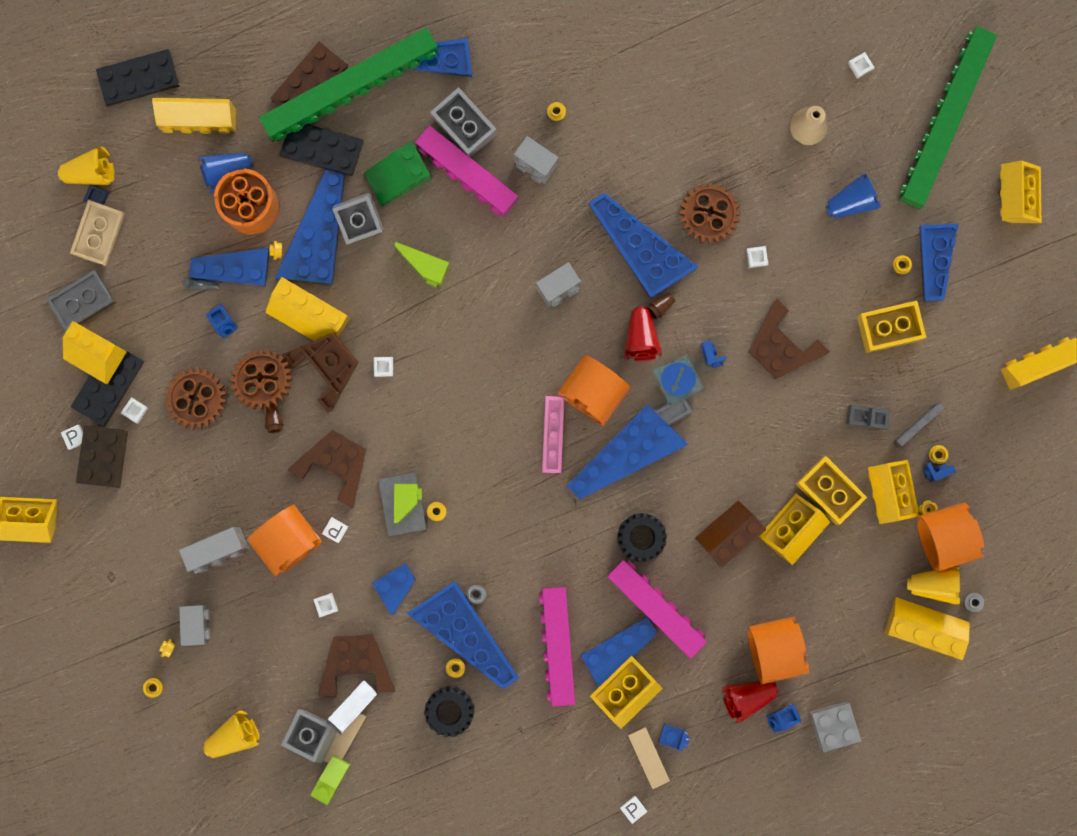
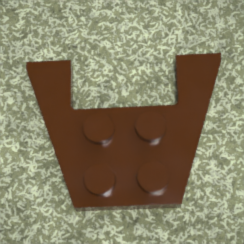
[749,299,830,379]
[282,333,359,413]
[288,430,366,508]
[319,634,395,697]

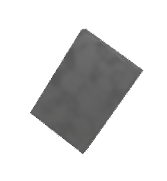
[46,270,116,332]
[378,473,427,536]

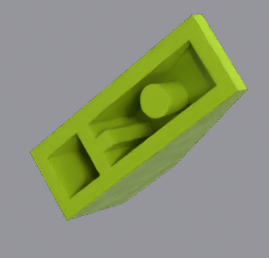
[394,242,450,287]

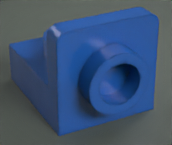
[206,304,238,338]
[700,340,727,368]
[923,462,956,482]
[766,703,801,733]
[658,724,690,751]

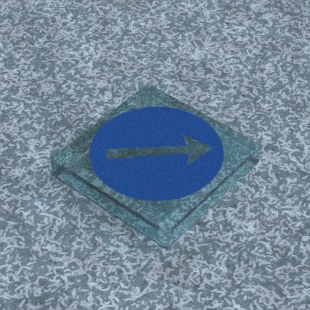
[653,355,704,405]

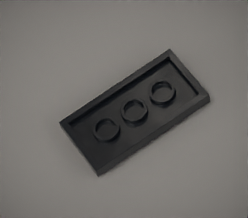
[96,49,180,107]
[279,124,364,176]
[71,341,145,427]

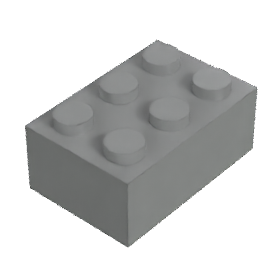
[430,87,497,158]
[179,527,249,574]

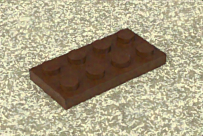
[271,41,349,106]

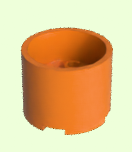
[214,169,279,235]
[558,354,631,426]
[917,502,984,572]
[247,505,322,577]
[747,616,809,684]

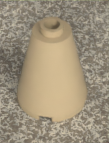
[790,106,828,145]

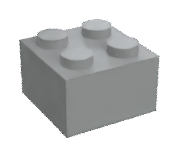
[514,136,559,184]
[333,193,383,245]
[536,262,581,308]
[809,701,861,752]
[281,709,337,763]

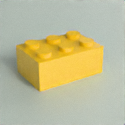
[857,301,927,353]
[795,456,867,525]

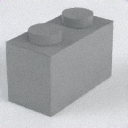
[179,605,211,646]

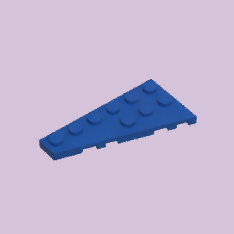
[275,170,345,285]
[588,193,699,299]
[567,404,688,499]
[406,581,519,689]

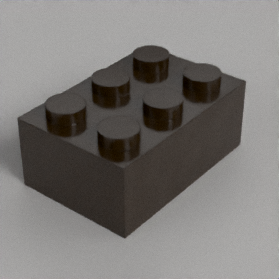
[76,425,128,488]

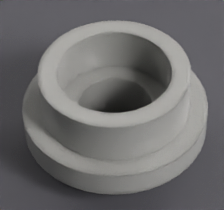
[467,585,486,604]
[964,593,984,612]

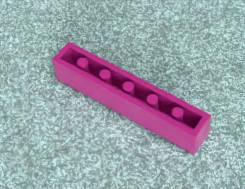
[415,125,518,217]
[607,560,707,659]
[539,587,575,706]

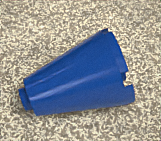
[198,153,253,194]
[825,173,881,218]

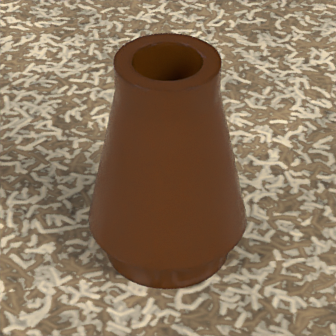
[647,293,675,319]
[265,404,284,433]

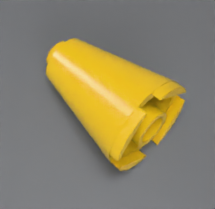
[58,147,115,185]
[907,566,960,604]
[203,710,260,758]

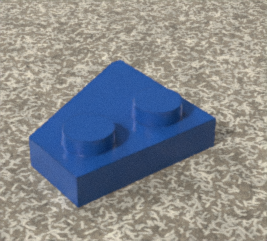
[372,563,416,615]

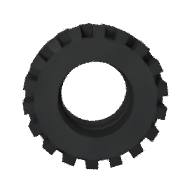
[617,513,667,562]
[424,686,474,737]

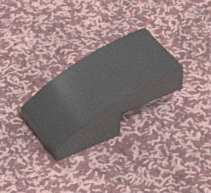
[846,405,890,430]

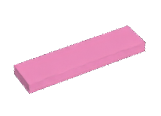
[542,396,564,473]

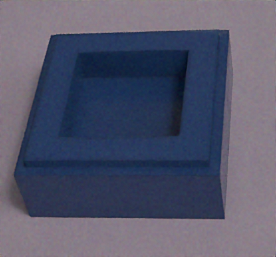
[83,184,109,205]

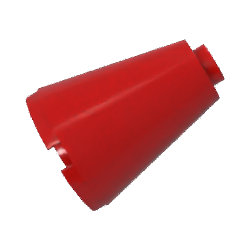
[624,306,662,361]
[722,681,779,724]

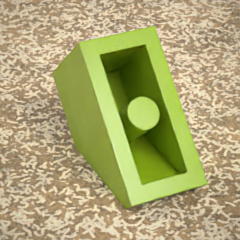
[394,484,422,523]
[310,755,350,805]

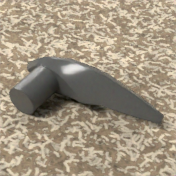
[182,278,219,290]

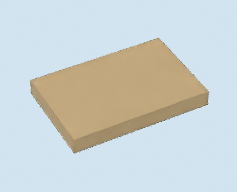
[70,200,125,266]

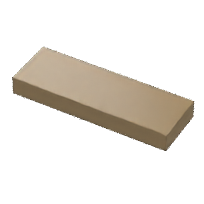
[323,713,367,763]
[628,727,670,789]

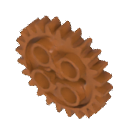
[679,182,741,245]
[230,349,293,411]
[164,367,227,430]

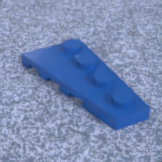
[409,38,472,77]
[919,223,959,302]
[189,248,269,286]
[581,617,657,687]

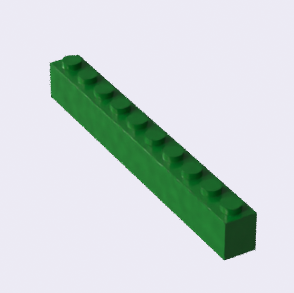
[899,26,998,209]
[259,27,439,142]

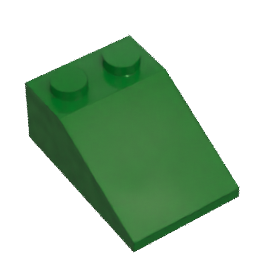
[364,142,432,206]

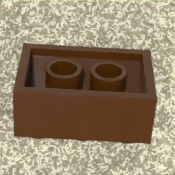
[695,500,766,567]

